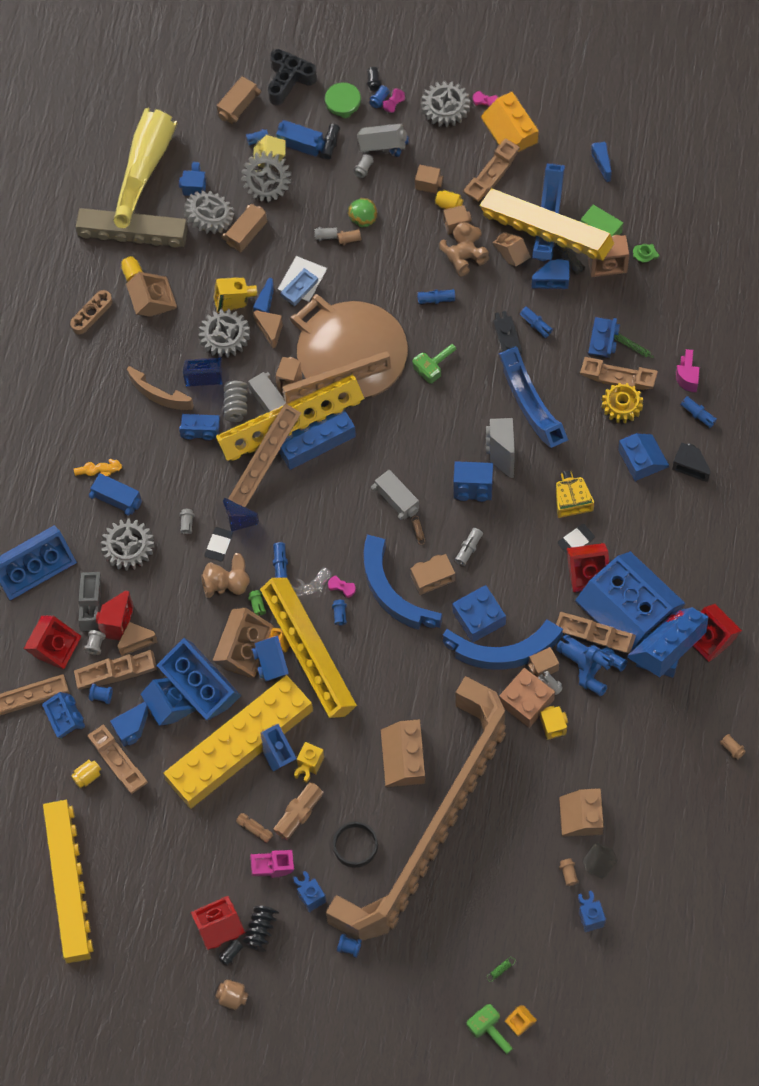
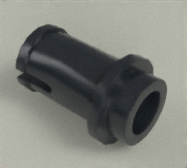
[367,67,381,90]
[218,939,243,966]

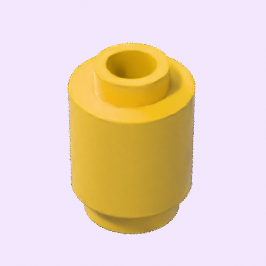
[435,190,463,209]
[121,257,143,282]
[71,760,101,788]

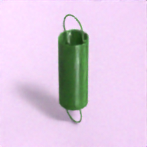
[487,957,515,981]

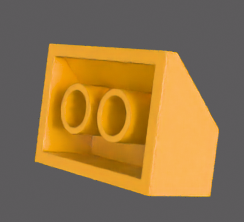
[481,92,539,152]

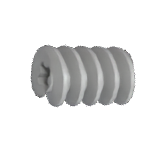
[224,381,247,422]

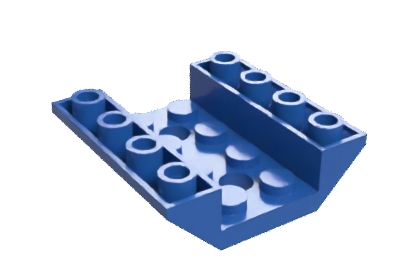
[575,551,685,653]

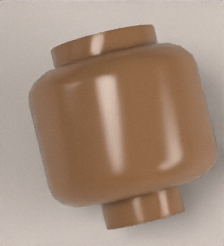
[216,980,248,1010]

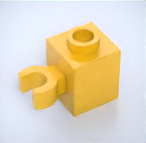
[294,742,324,783]

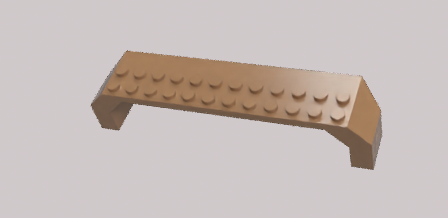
[326,676,506,940]

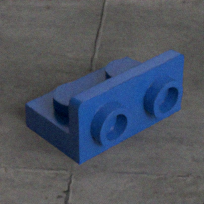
[588,317,620,358]
[179,414,220,440]
[42,692,85,738]

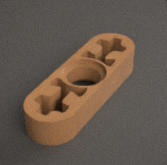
[70,290,112,334]

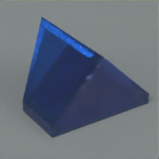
[223,498,259,531]

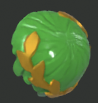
[348,198,377,227]

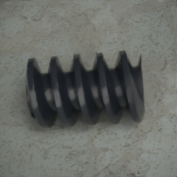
[243,906,279,952]

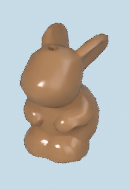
[201,553,250,598]

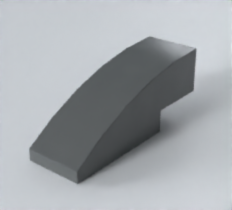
[78,572,101,631]

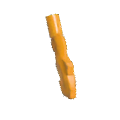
[74,459,122,477]

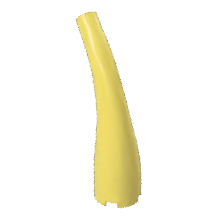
[114,108,177,228]

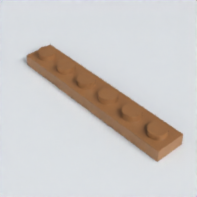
[282,351,391,404]
[227,403,301,511]

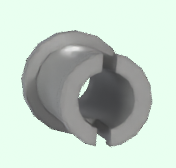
[354,155,373,178]
[315,227,337,241]
[179,509,195,534]
[538,671,562,695]

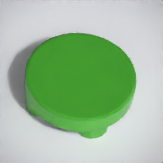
[325,83,361,118]

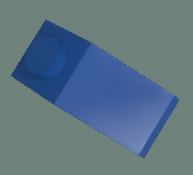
[532,259,569,289]
[110,702,149,746]
[261,724,297,771]

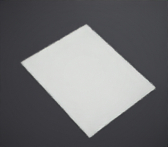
[278,256,327,301]

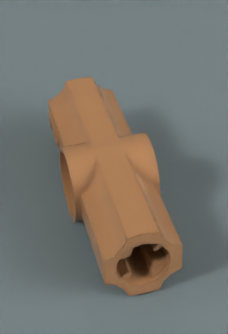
[274,782,324,840]

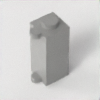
[357,124,407,153]
[248,372,286,413]
[371,470,419,520]

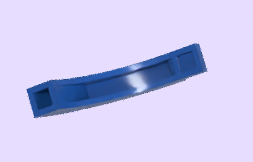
[533,164,565,261]
[499,346,568,448]
[364,535,442,630]
[443,619,563,670]

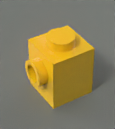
[540,706,568,740]

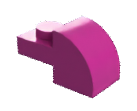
[676,349,699,392]
[250,850,294,878]

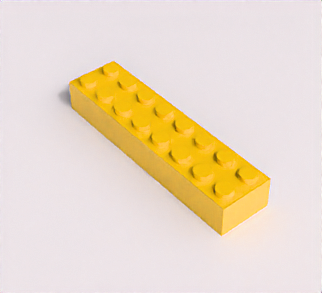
[163,675,313,809]

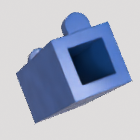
[276,120,325,157]
[89,473,142,516]

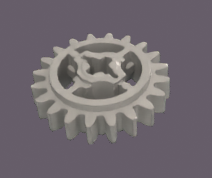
[421,81,470,127]
[241,151,292,202]
[183,190,234,234]
[199,309,250,358]
[101,519,154,571]

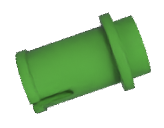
[248,590,266,616]

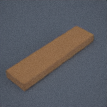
[0,674,70,716]

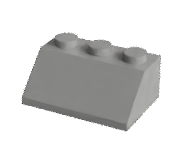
[486,418,515,478]

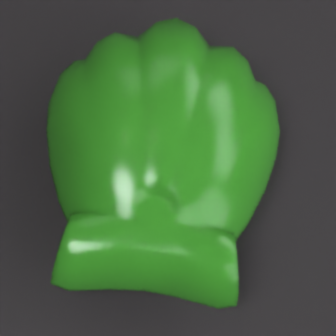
[633,244,659,263]

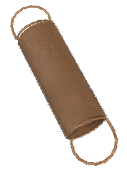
[412,516,425,545]

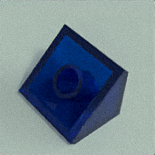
[183,358,223,387]

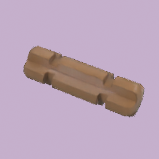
[236,813,273,843]

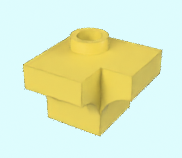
[254,135,285,168]

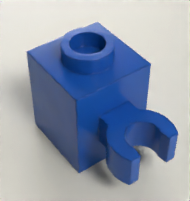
[179,162,207,196]
[294,871,326,912]
[578,891,606,932]

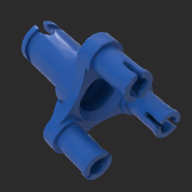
[557,635,628,696]

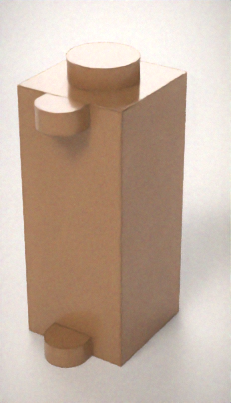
[217,76,261,124]
[222,204,267,252]

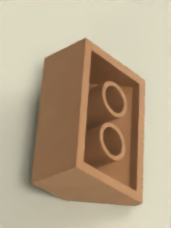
[213,608,274,678]
[381,720,425,787]

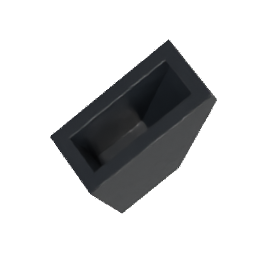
[672,442,711,482]

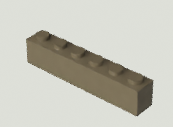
[76,208,188,247]

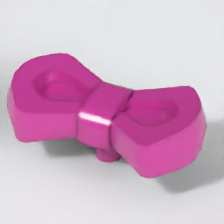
[383,89,405,113]
[473,91,498,107]
[328,576,356,598]

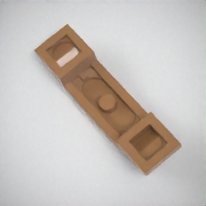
[463,138,520,201]
[580,357,658,389]
[127,366,194,410]
[87,724,148,794]

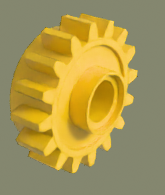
[602,383,643,423]

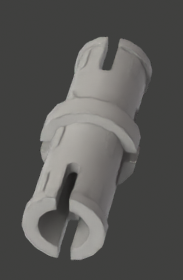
[455,528,483,566]

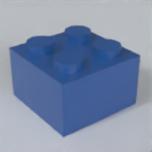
[454,461,493,502]
[452,585,506,643]

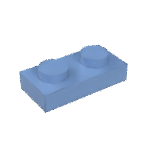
[280,268,319,306]

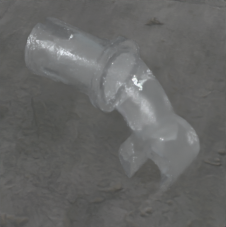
[291,567,332,596]

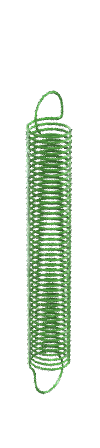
[614,334,654,358]

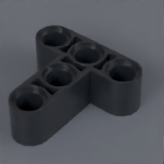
[268,49,317,105]

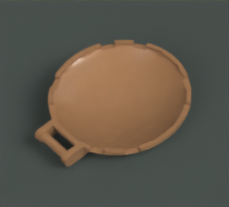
[289,294,408,398]

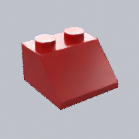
[567,543,609,592]
[96,591,134,641]
[693,604,742,662]
[24,616,82,669]
[191,896,245,950]

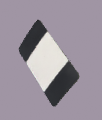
[557,524,595,554]
[204,527,233,561]

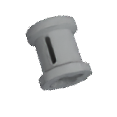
[84,630,106,655]

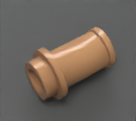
[337,229,361,245]
[720,734,746,760]
[559,859,579,886]

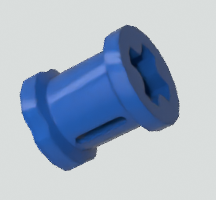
[89,683,113,704]
[337,934,362,957]

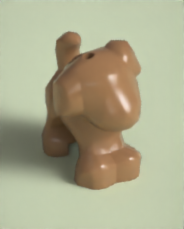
[439,222,489,277]

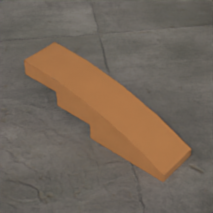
[556,612,636,654]
[74,650,157,689]

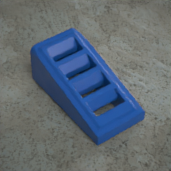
[591,142,611,182]
[253,278,274,313]

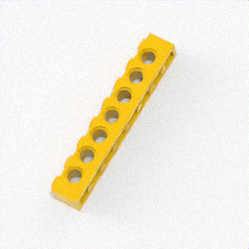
[216,374,364,461]

